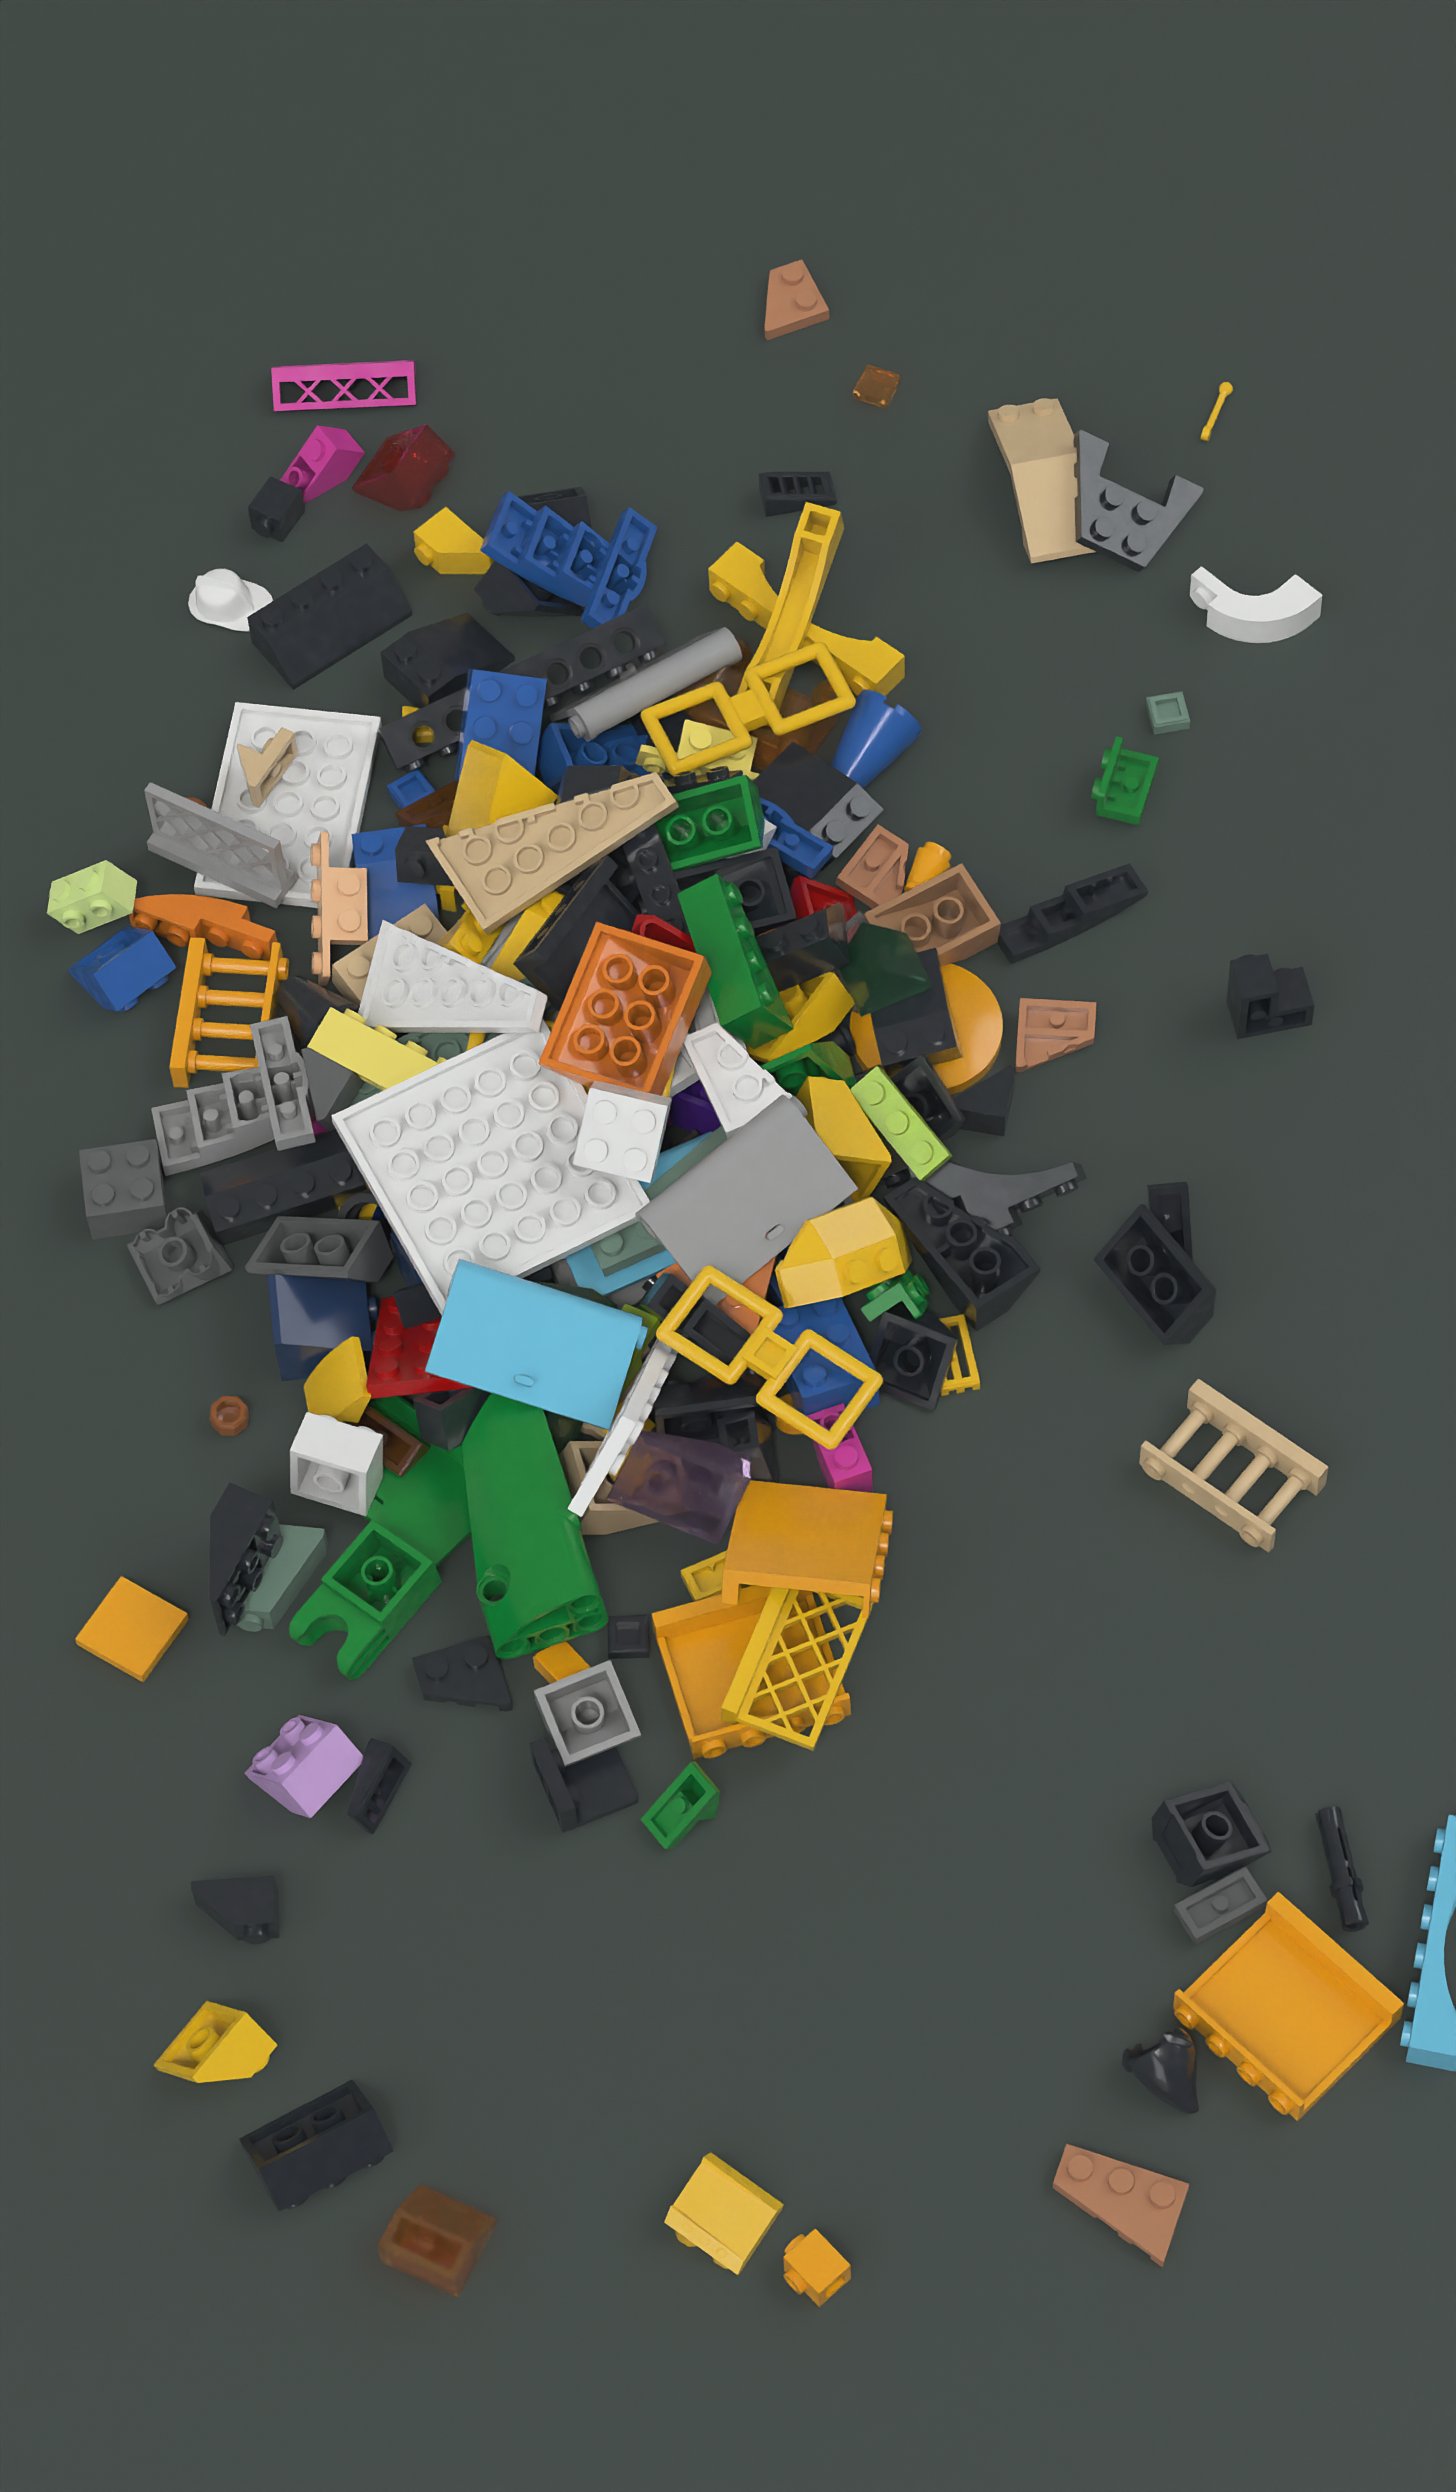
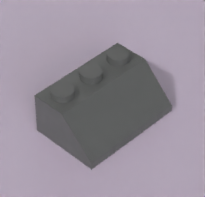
[245,1216,394,1282]

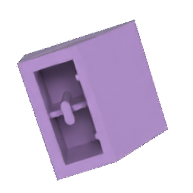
[245,1715,363,1818]

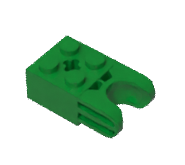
[289,1519,442,1680]

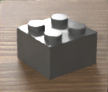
[79,1139,168,1240]

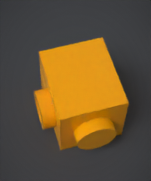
[783,2229,851,2307]

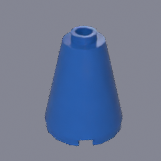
[830,689,922,789]

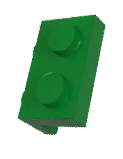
[1091,736,1159,825]
[861,1268,931,1322]

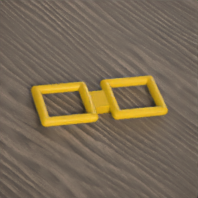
[640,642,856,776]
[656,1265,883,1450]

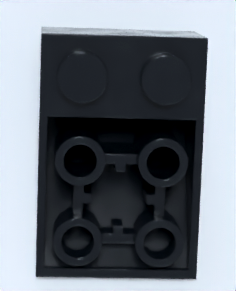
[210,1482,283,1636]

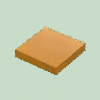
[75,1576,189,1682]

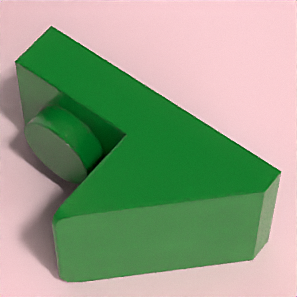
[640,1762,721,1850]

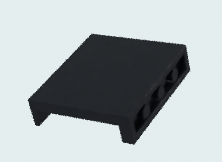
[513,856,641,1012]

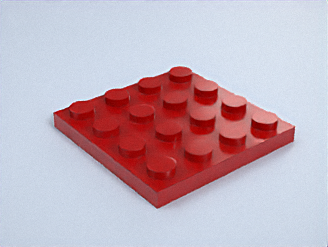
[366,1295,515,1399]

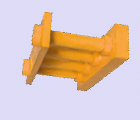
[169,937,289,1088]

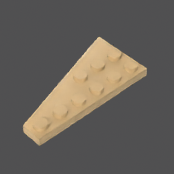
[426,772,679,934]

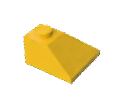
[154,2001,277,2083]

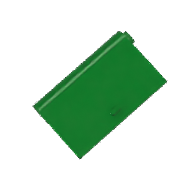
[342,1372,472,1568]

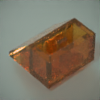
[377,2184,497,2297]

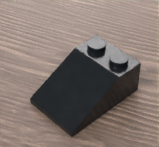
[380,613,515,709]
[753,742,884,871]
[674,847,796,936]
[862,948,963,1077]

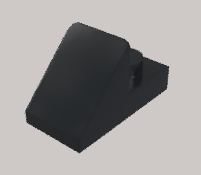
[1147,1182,1193,1261]

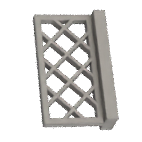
[144,782,296,909]

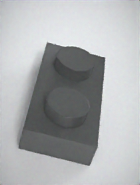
[1174,1866,1268,1945]

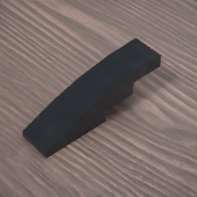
[997,863,1148,964]

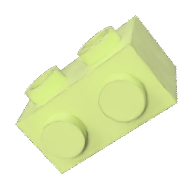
[47,860,137,934]

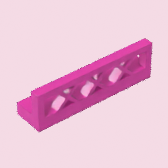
[271,360,417,411]

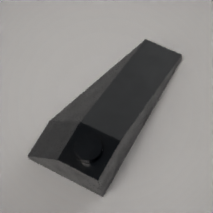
[883,1177,1041,1331]

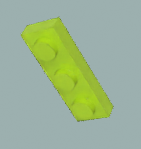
[850,1066,953,1181]

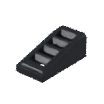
[759,472,837,517]
[347,1738,412,1834]

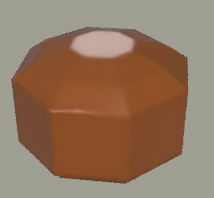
[209,1396,249,1436]

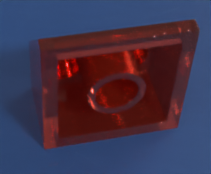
[352,424,455,512]

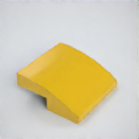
[303,1336,372,1423]

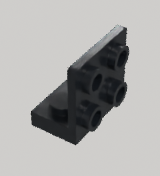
[529,1737,638,1833]

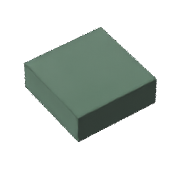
[1146,691,1190,735]

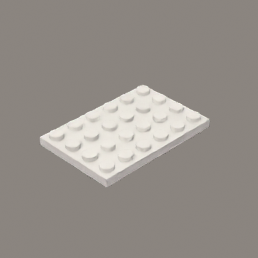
[194,702,382,908]

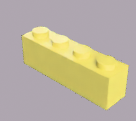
[307,1007,447,1091]

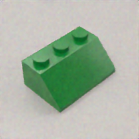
[655,775,765,872]

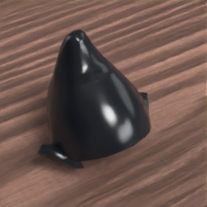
[1122,2028,1199,2114]

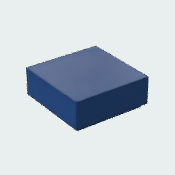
[387,768,436,809]

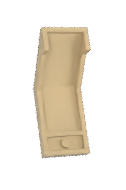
[988,398,1096,564]

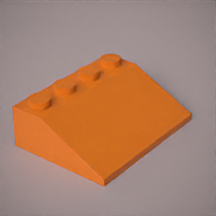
[538,922,712,1096]

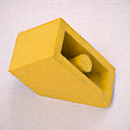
[413,507,495,574]

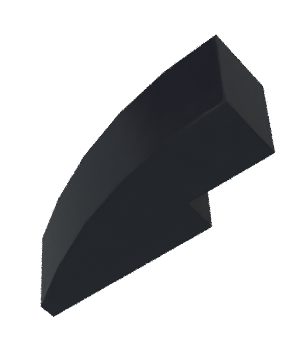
[640,1273,751,1378]

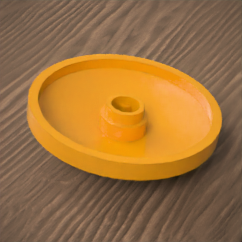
[850,963,1003,1095]

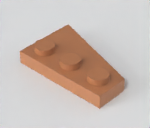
[1053,2144,1189,2268]

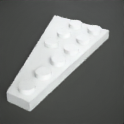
[358,920,548,1033]
[568,1339,678,1517]

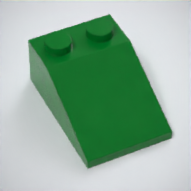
[760,1041,857,1097]

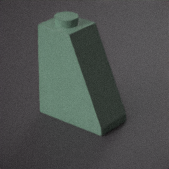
[235,1524,328,1632]

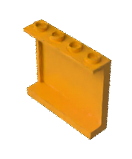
[721,1480,893,1618]
[651,1585,851,1759]
[1173,1892,1404,2121]

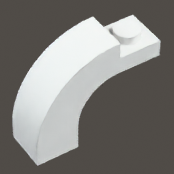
[1190,566,1323,643]

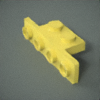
[635,719,760,782]

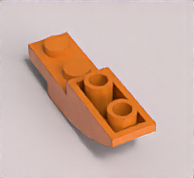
[129,894,277,961]

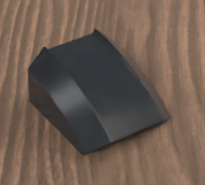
[1151,1782,1272,1887]

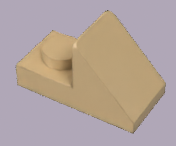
[237,727,298,808]

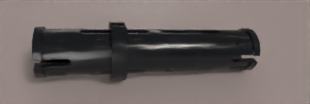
[1315,1806,1369,1932]

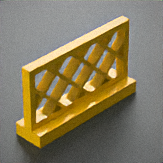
[721,1587,874,1751]

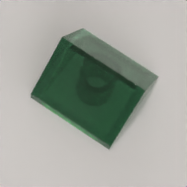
[838,922,932,1017]

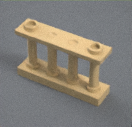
[1139,1379,1328,1553]

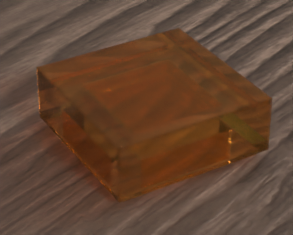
[853,364,900,409]

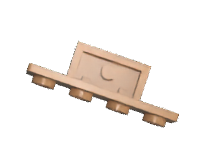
[310,832,368,986]

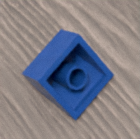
[67,926,176,1012]

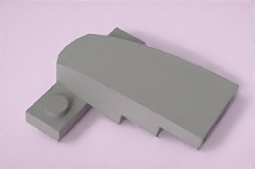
[151,1016,316,1176]

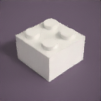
[573,1080,672,1183]
[290,1412,383,1516]

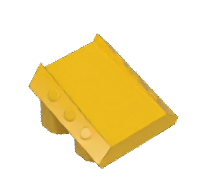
[664,2152,784,2275]

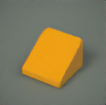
[533,1641,591,1684]

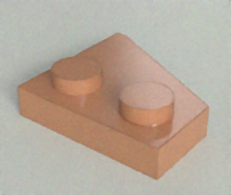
[765,259,830,340]
[835,824,909,909]
[1015,998,1097,1073]

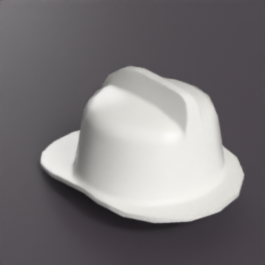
[188,569,273,632]

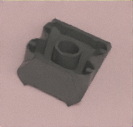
[127,1207,234,1305]

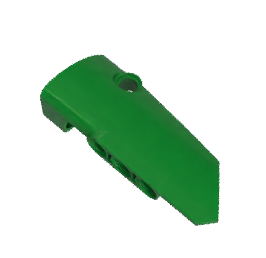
[461,1393,609,1659]

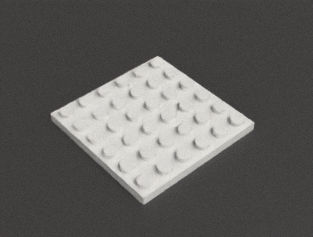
[332,1018,650,1315]

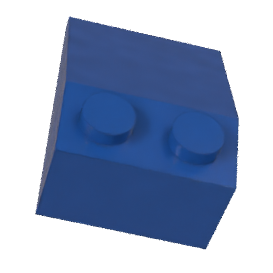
[536,723,668,785]
[351,824,440,941]

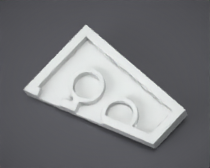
[683,1022,792,1138]

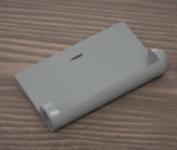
[549,627,742,742]
[635,1094,858,1305]

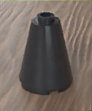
[276,976,360,1049]

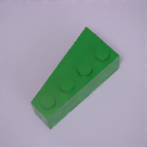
[677,874,794,1049]

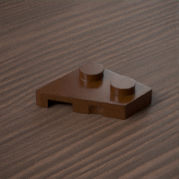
[395,780,459,829]

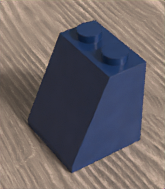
[267,1274,378,1381]

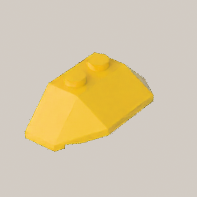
[775,1197,913,1308]

